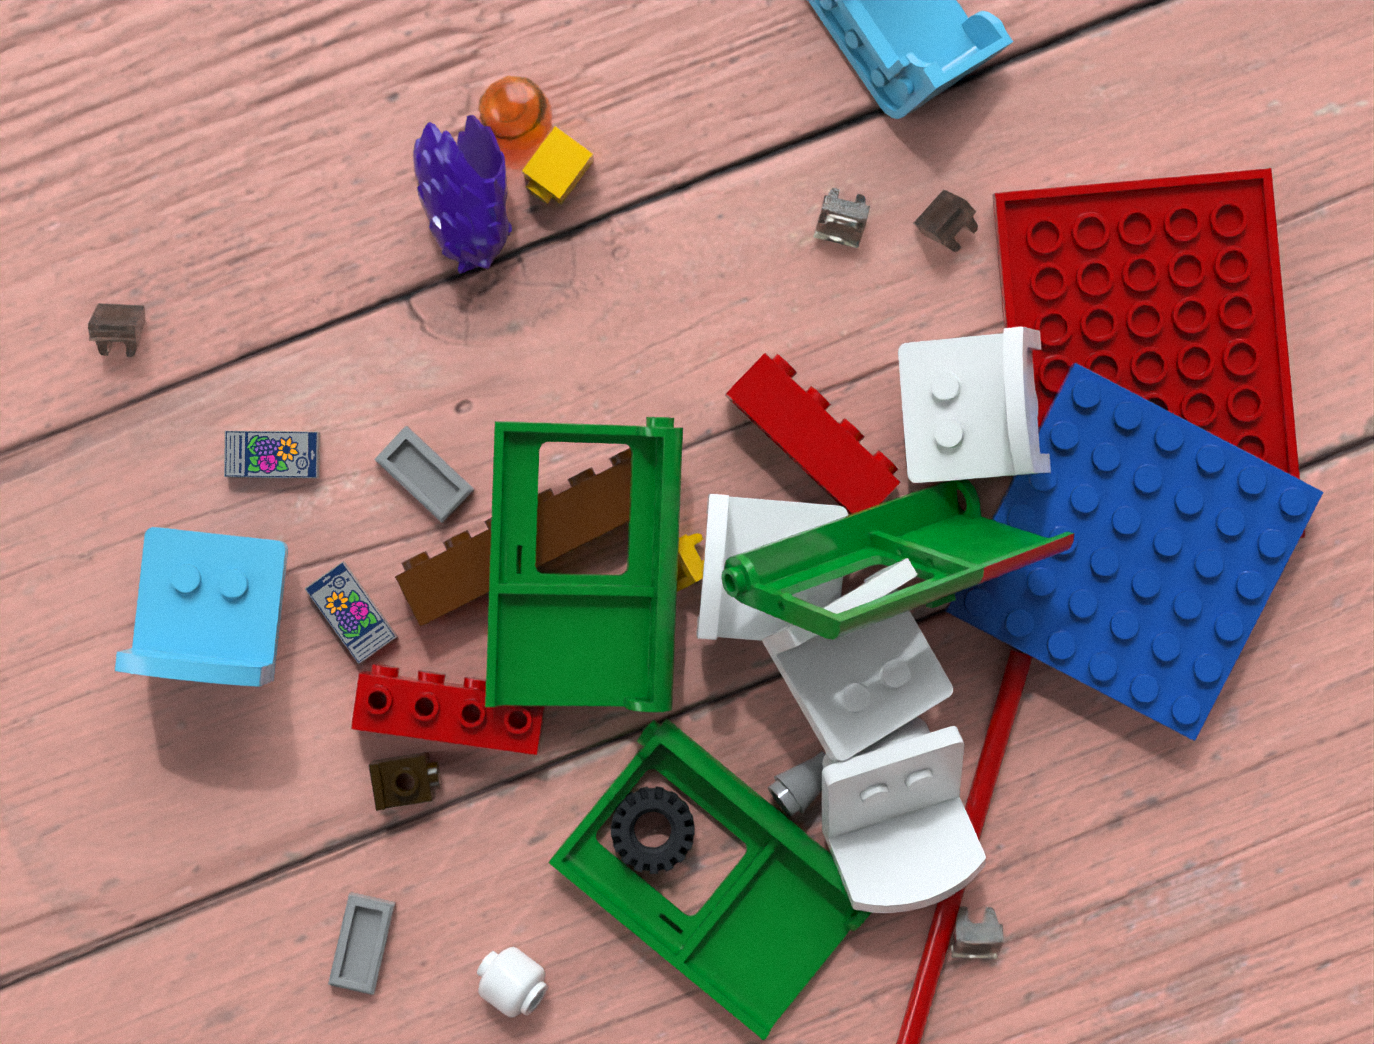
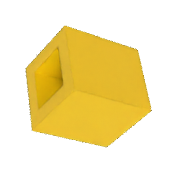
[522,126,594,205]

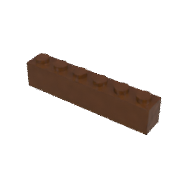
[395,448,631,627]

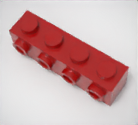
[725,353,901,515]
[351,664,545,755]

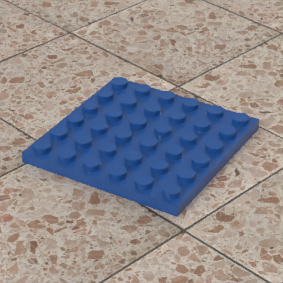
[944,363,1324,741]

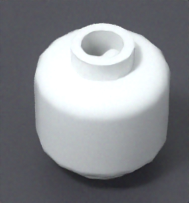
[477,947,548,1018]

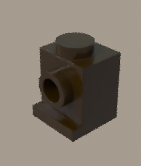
[369,752,442,811]

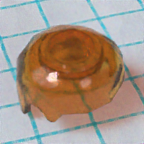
[478,75,552,150]

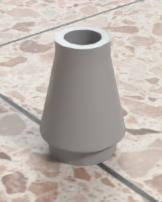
[768,751,825,817]

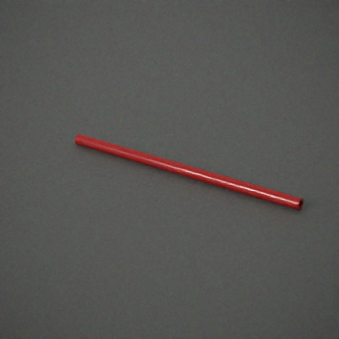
[896,650,1033,1044]

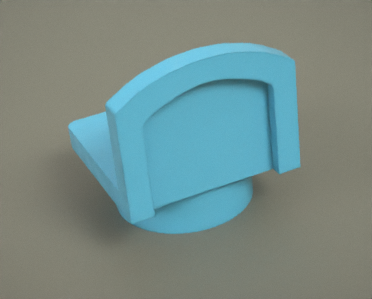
[115,527,288,687]

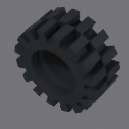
[611,786,695,874]

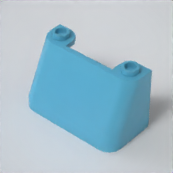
[808,0,1013,119]

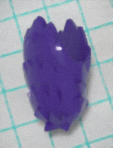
[413,115,512,274]

